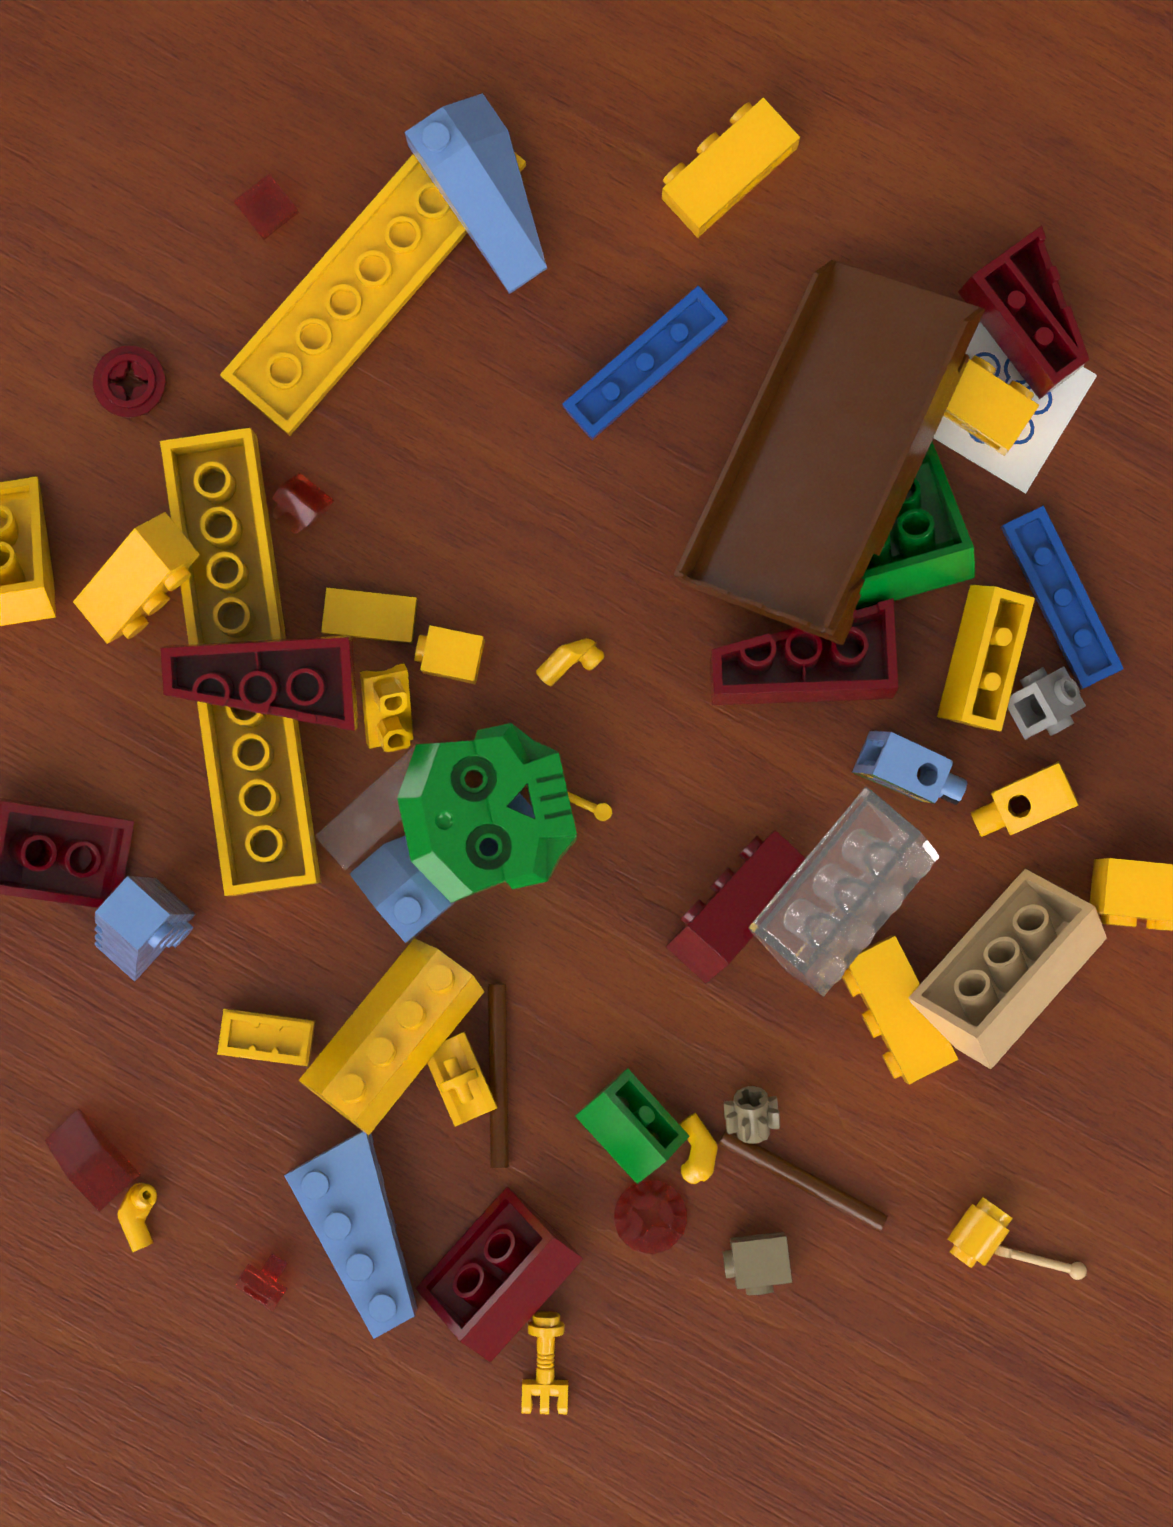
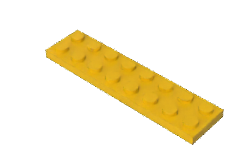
[220,152,526,436]

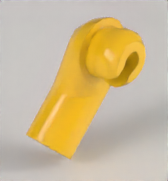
[679,1112,718,1184]

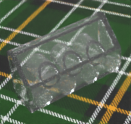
[748,787,939,997]

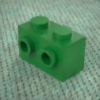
[575,1068,690,1184]

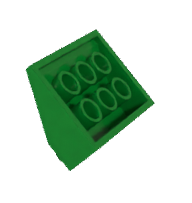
[855,441,975,610]

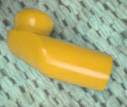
[536,638,604,686]
[117,1183,157,1252]

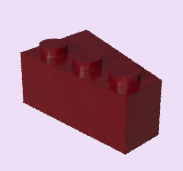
[666,830,815,984]

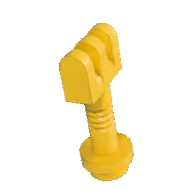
[522,1311,568,1415]

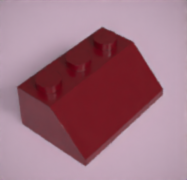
[415,1187,583,1362]

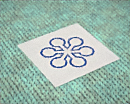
[933,322,1097,494]

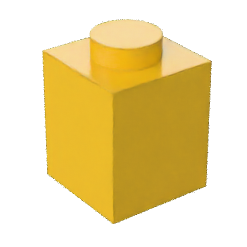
[414,625,485,684]

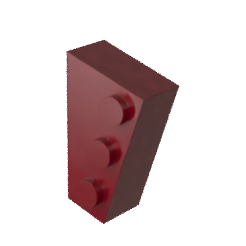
[958,225,1090,400]

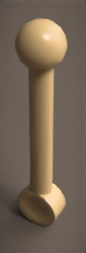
[994,1245,1087,1280]

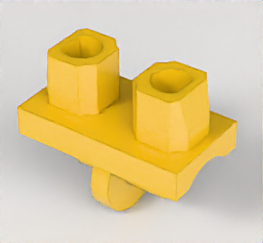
[360,664,413,752]
[427,1032,498,1127]

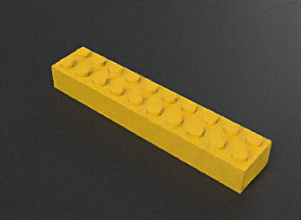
[160,428,321,896]

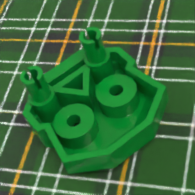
[397,723,577,903]

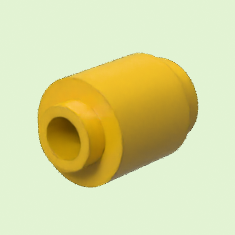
[947,1197,1013,1268]

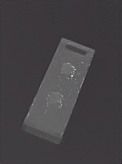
[314,745,416,870]

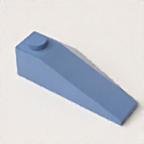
[405,93,547,294]
[350,793,534,943]

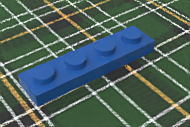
[562,285,728,440]
[1000,506,1124,690]

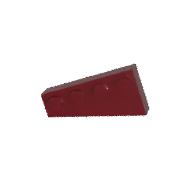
[710,598,899,705]

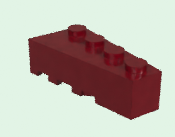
[160,635,358,731]

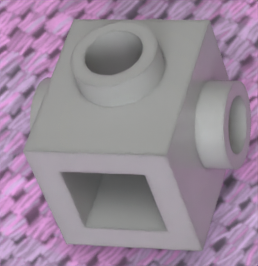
[1007,666,1086,740]

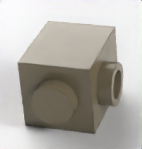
[722,1232,792,1295]

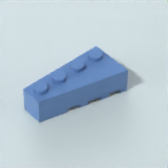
[95,876,196,982]
[284,1131,417,1339]

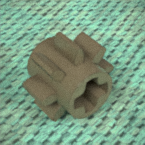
[724,1086,780,1144]

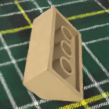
[909,869,1107,1069]

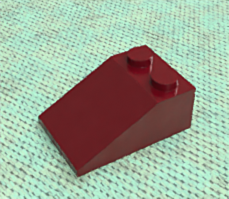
[0,798,134,908]

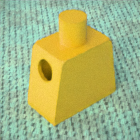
[970,761,1078,837]

